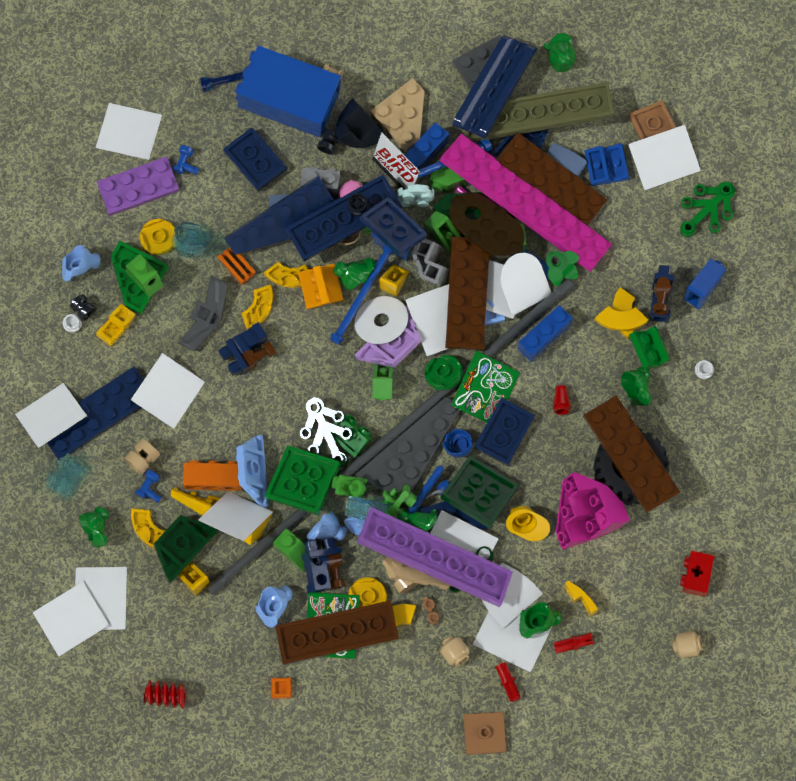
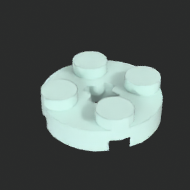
[397,184,434,208]

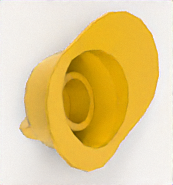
[506,506,550,541]

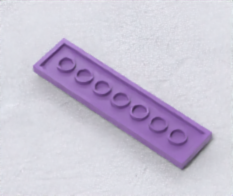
[356,507,513,607]

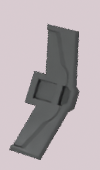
[178,275,228,351]

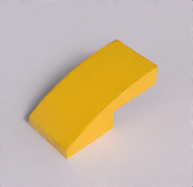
[96,304,136,346]
[564,581,598,617]

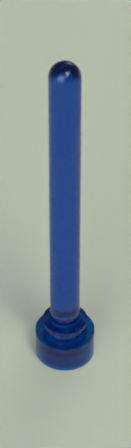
[200,72,244,92]

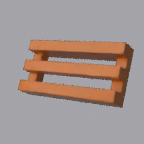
[217,247,256,285]

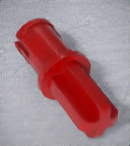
[553,632,594,653]
[495,662,521,702]

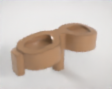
[423,597,439,626]

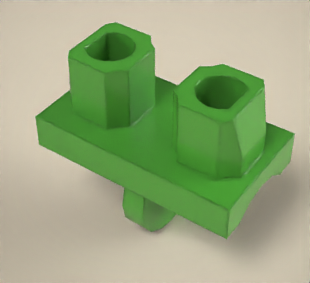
[331,475,368,498]
[382,484,417,518]

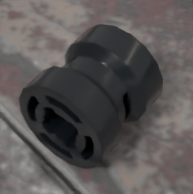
[317,129,339,155]
[348,193,367,217]
[70,294,97,321]

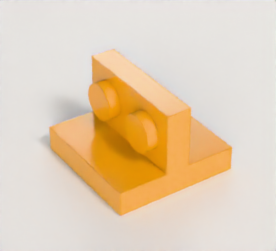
[298,263,343,309]

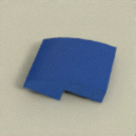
[584,143,630,186]

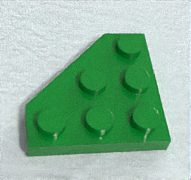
[110,241,170,315]

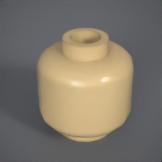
[672,631,703,658]
[440,636,470,667]

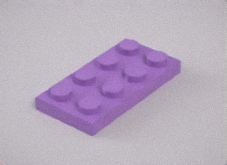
[97,156,180,216]

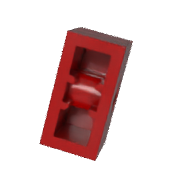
[680,551,715,597]

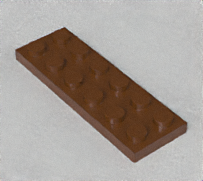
[496,133,608,226]
[445,236,489,351]
[583,395,680,514]
[275,600,399,665]

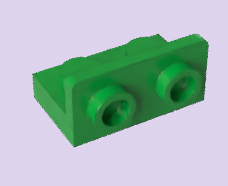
[629,326,670,369]
[332,414,374,458]

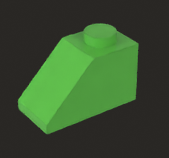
[430,160,470,193]
[423,211,461,255]
[372,364,393,400]
[273,529,306,572]

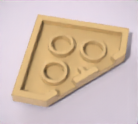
[370,78,425,152]
[382,532,451,590]

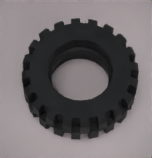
[593,428,669,505]

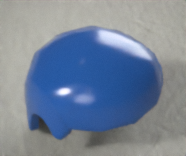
[442,429,473,458]

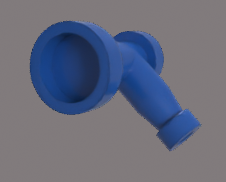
[173,145,199,175]
[135,469,162,503]

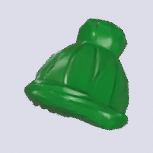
[543,33,576,72]
[333,258,375,290]
[621,367,652,407]
[79,506,109,548]
[397,509,437,532]
[519,602,562,639]

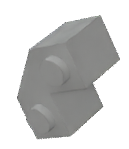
[412,239,450,287]

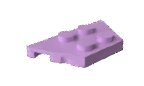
[355,306,421,368]

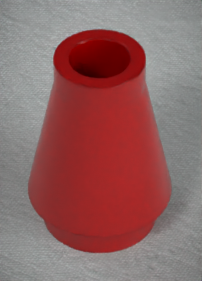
[552,385,572,415]

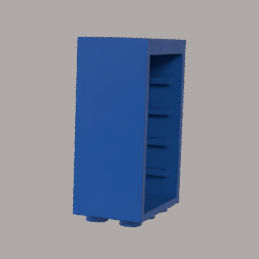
[235,45,341,138]

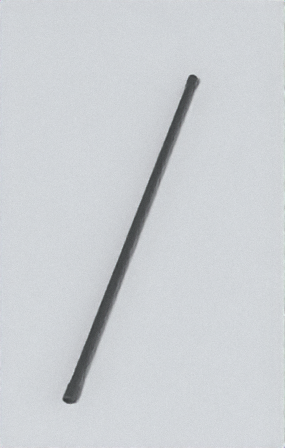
[205,279,574,595]

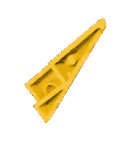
[171,487,273,545]

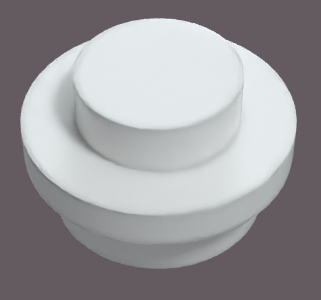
[63,314,82,333]
[695,360,714,379]

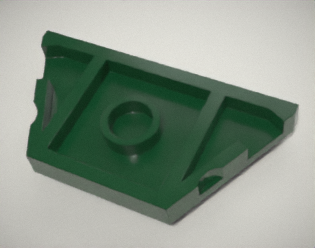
[153,515,219,583]

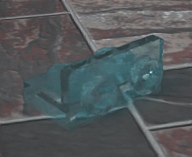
[46,453,89,501]
[344,496,387,520]

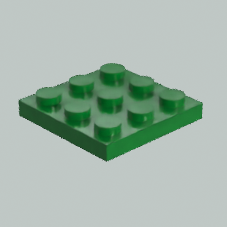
[265,445,341,516]

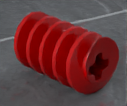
[144,680,186,709]

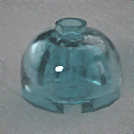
[172,222,211,258]

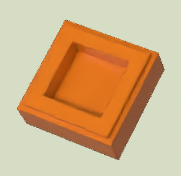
[271,678,292,699]

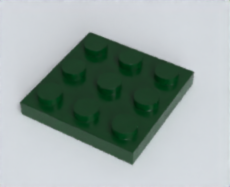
[440,455,519,528]

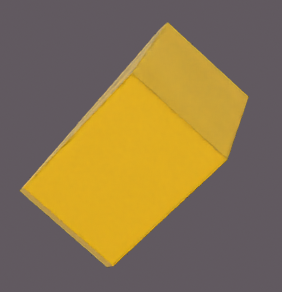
[379,264,410,297]
[178,562,210,596]

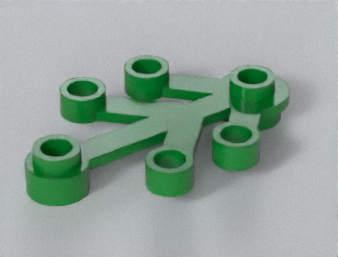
[680,182,735,238]

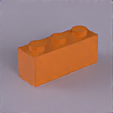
[183,460,243,491]

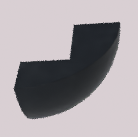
[336,98,387,148]

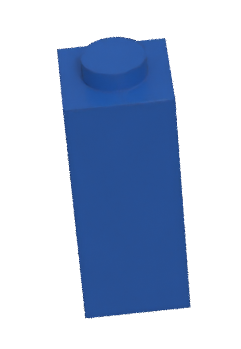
[684,258,726,310]

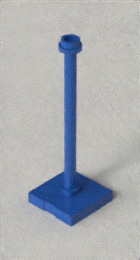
[330,233,411,345]

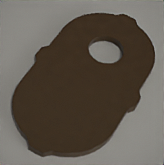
[449,193,525,258]

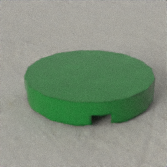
[424,355,463,391]

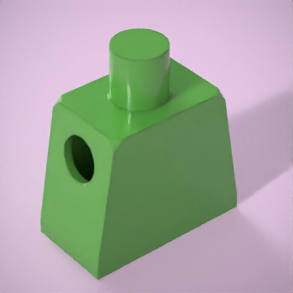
[126,254,164,298]

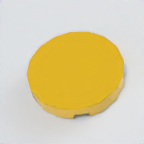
[139,218,177,256]
[348,577,387,607]

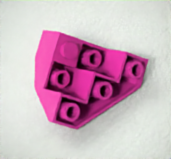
[556,472,630,550]

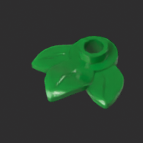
[546,251,580,286]

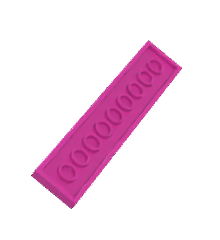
[439,134,612,272]

